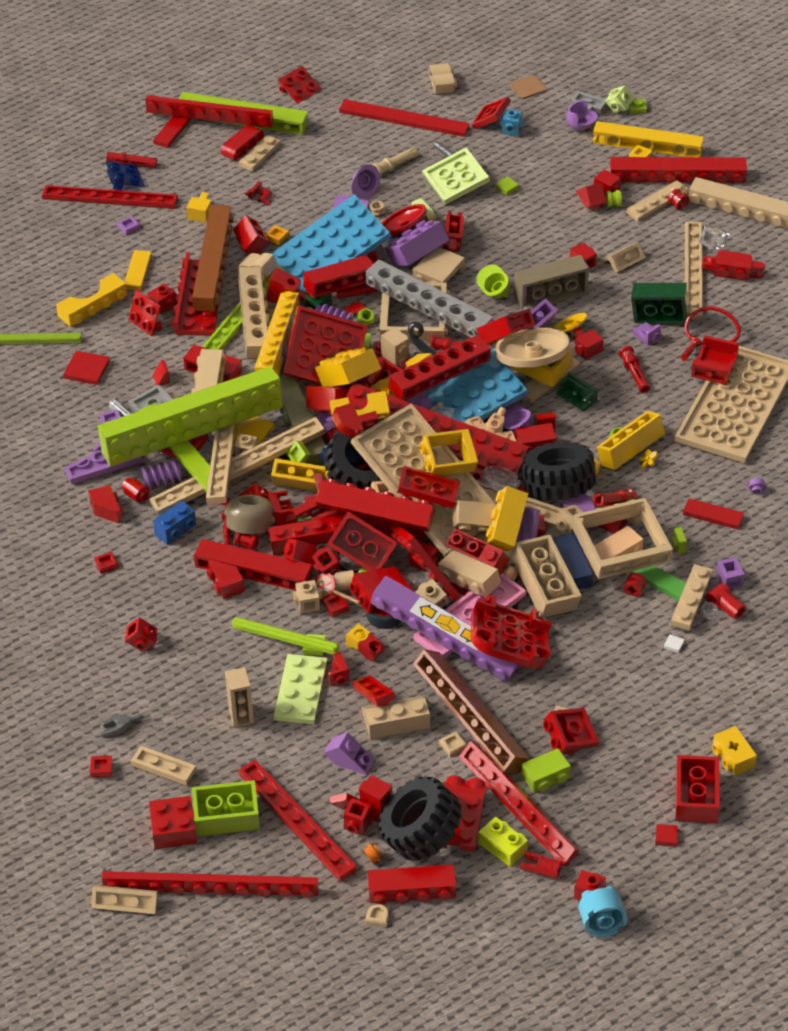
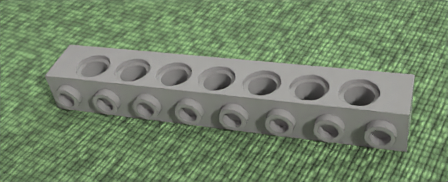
[366,260,493,338]

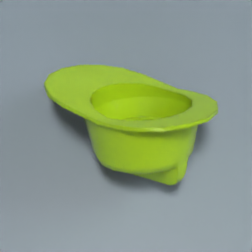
[477,265,510,299]

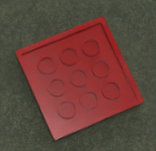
[282,305,368,387]

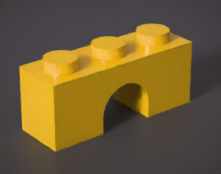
[330,391,390,428]

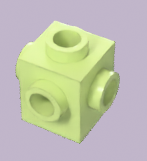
[605,85,635,113]

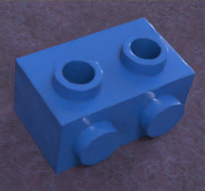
[153,501,196,545]

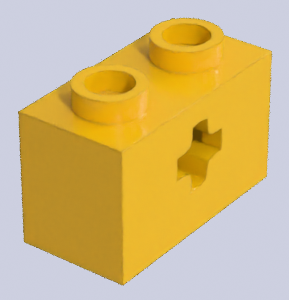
[712,726,757,776]

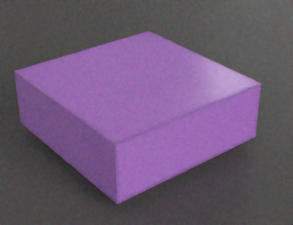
[117,216,141,235]

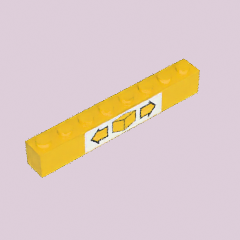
[254,291,300,376]

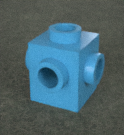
[500,109,524,136]

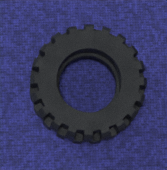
[324,430,382,489]
[521,441,596,501]
[379,776,462,861]

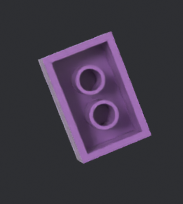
[384,220,449,266]

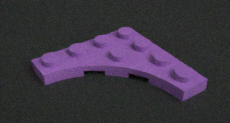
[64,409,142,484]

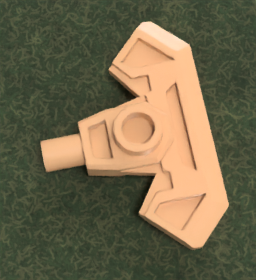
[465,407,517,442]

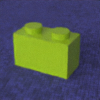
[521,748,570,793]

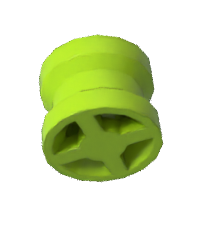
[606,190,622,208]

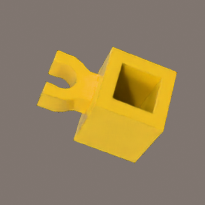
[186,192,212,223]

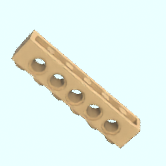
[238,267,269,358]

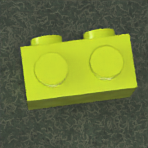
[478,817,528,867]

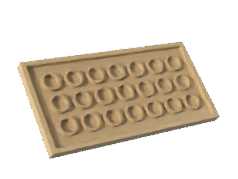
[675,346,788,463]
[351,403,495,557]

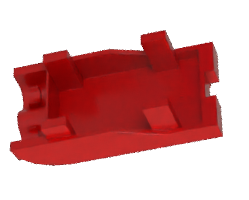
[442,775,487,852]

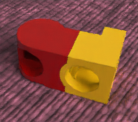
[345,623,385,661]

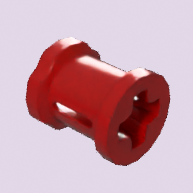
[234,532,259,551]

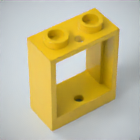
[420,429,478,476]

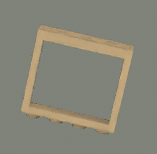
[380,282,450,343]
[572,498,673,579]

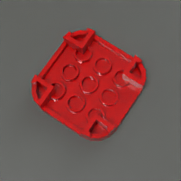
[470,595,552,669]

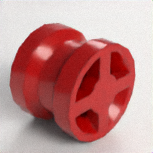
[668,189,689,210]
[623,572,647,597]

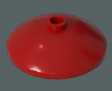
[381,204,427,236]

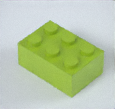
[192,780,260,836]

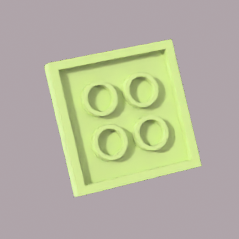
[422,148,490,205]

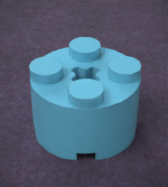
[578,886,628,938]

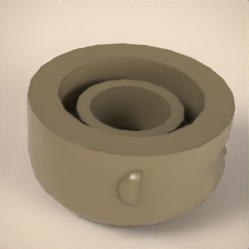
[224,495,275,534]

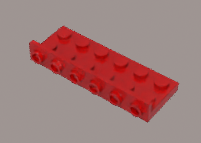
[172,252,225,336]

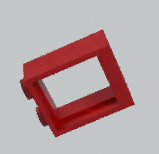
[477,308,536,344]

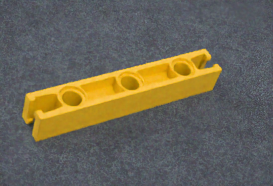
[593,121,704,157]

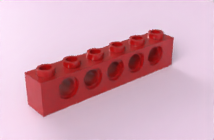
[388,335,491,401]

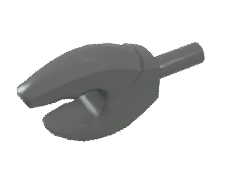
[102,714,144,738]

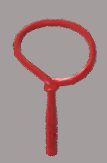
[681,306,741,361]

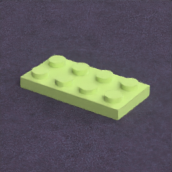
[274,654,327,724]

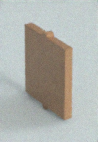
[509,75,547,99]

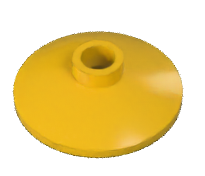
[554,313,588,334]

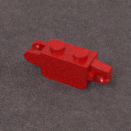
[442,211,464,253]
[702,250,765,280]

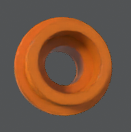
[363,843,382,864]

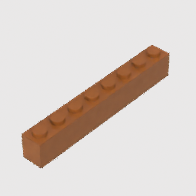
[192,205,234,312]
[413,649,530,774]

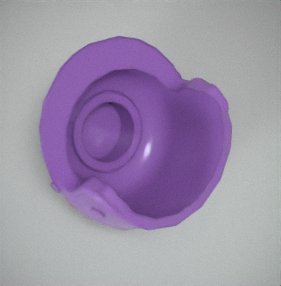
[566,100,598,131]

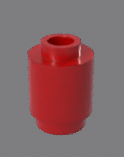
[121,478,150,503]

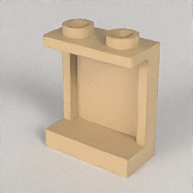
[413,247,465,283]

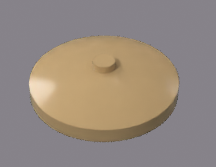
[496,328,570,368]

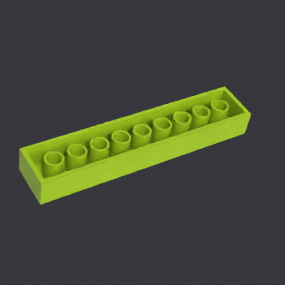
[97,366,283,467]

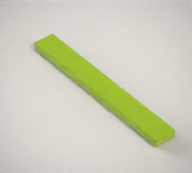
[202,267,284,350]
[139,403,229,492]

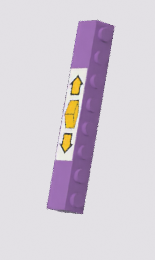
[370,576,520,682]

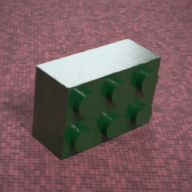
[631,283,690,324]

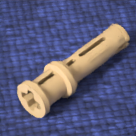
[372,147,418,177]

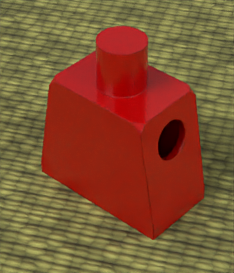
[266,267,309,304]

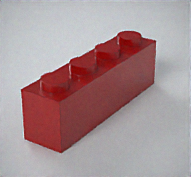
[303,255,374,298]
[367,864,456,905]

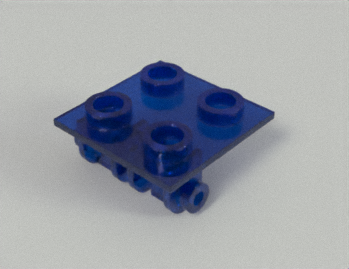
[105,161,145,190]

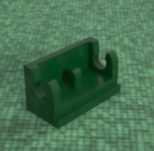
[556,372,598,411]

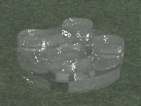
[481,466,520,492]

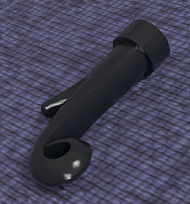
[407,321,437,356]

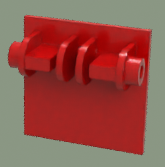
[278,65,322,104]
[128,289,162,336]

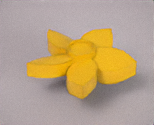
[638,449,659,469]

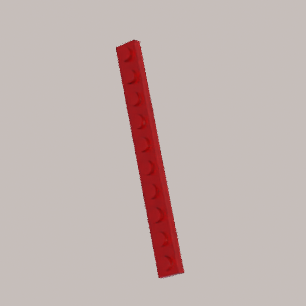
[102,871,319,898]

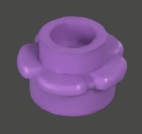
[748,478,767,494]

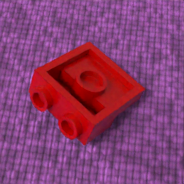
[543,707,600,754]

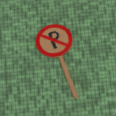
[315,573,361,604]

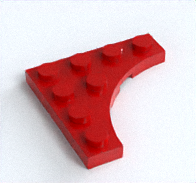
[389,524,460,601]

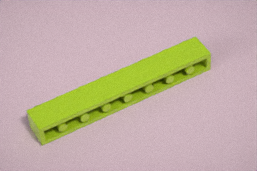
[179,92,308,135]

